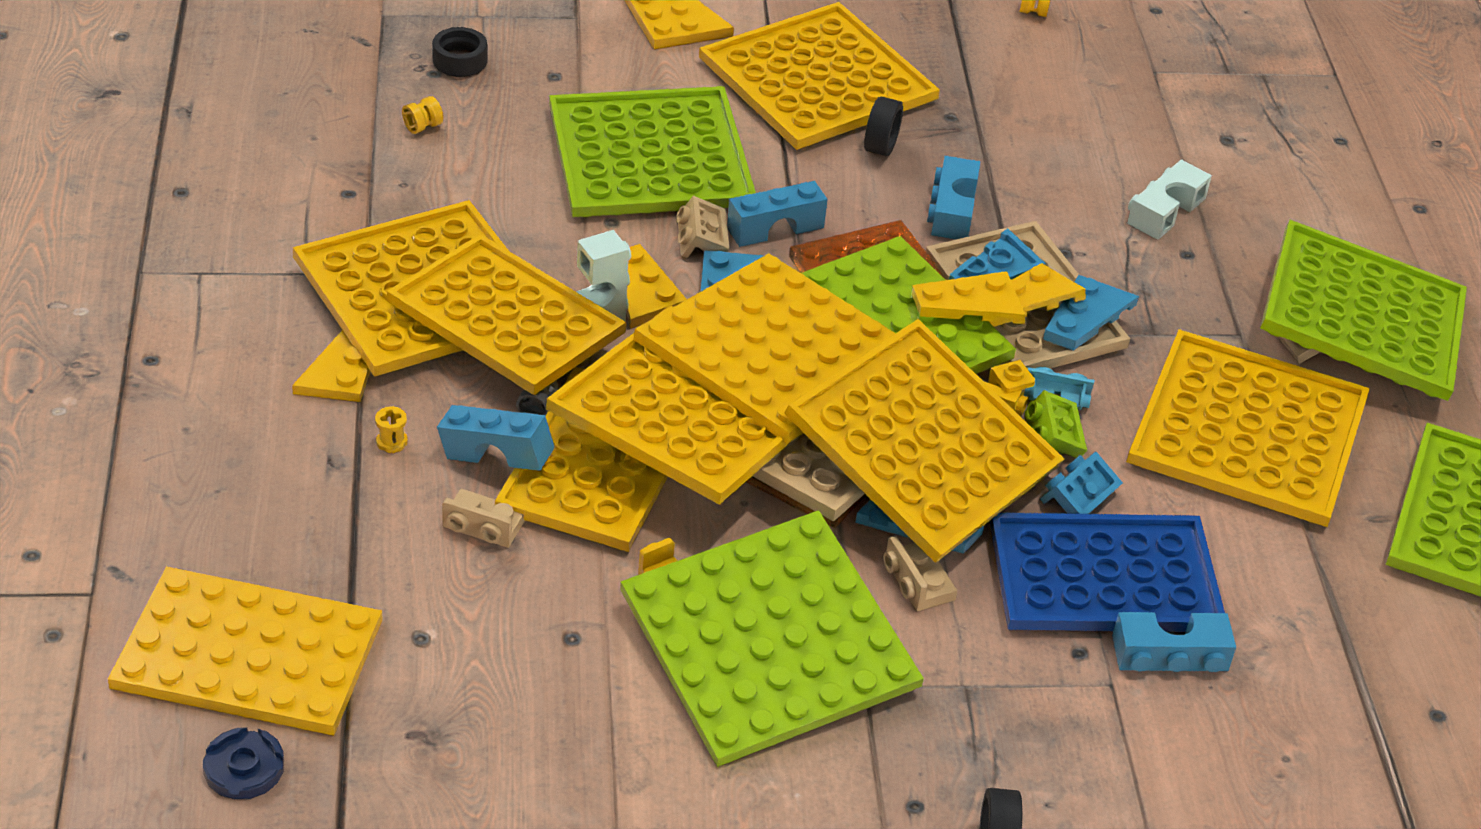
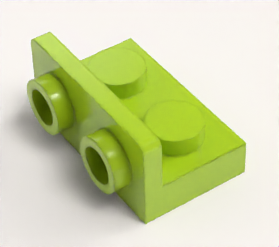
[1025,390,1088,458]

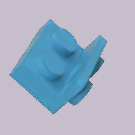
[1040,451,1123,514]

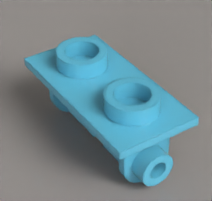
[1024,367,1095,410]

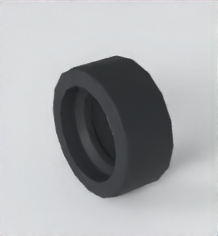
[432,27,488,77]
[864,96,903,156]
[979,788,1023,829]

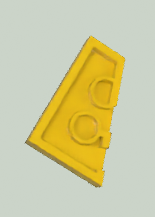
[627,244,687,329]
[988,263,1086,327]
[912,271,1026,324]
[292,330,370,402]

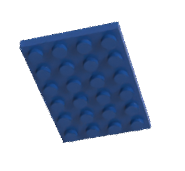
[990,513,1225,632]

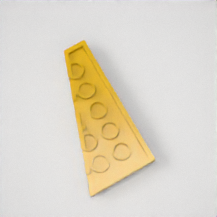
[624,0,734,50]

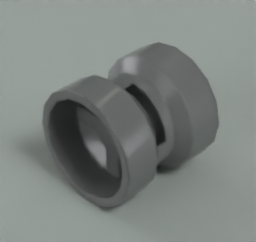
[516,381,560,416]

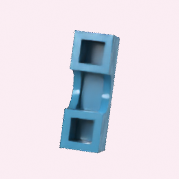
[927,156,981,239]
[727,181,828,247]
[437,405,555,471]
[1112,612,1236,672]

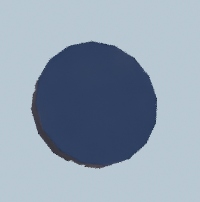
[203,727,284,799]

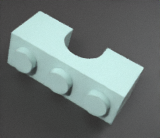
[1127,160,1212,240]
[576,230,631,322]

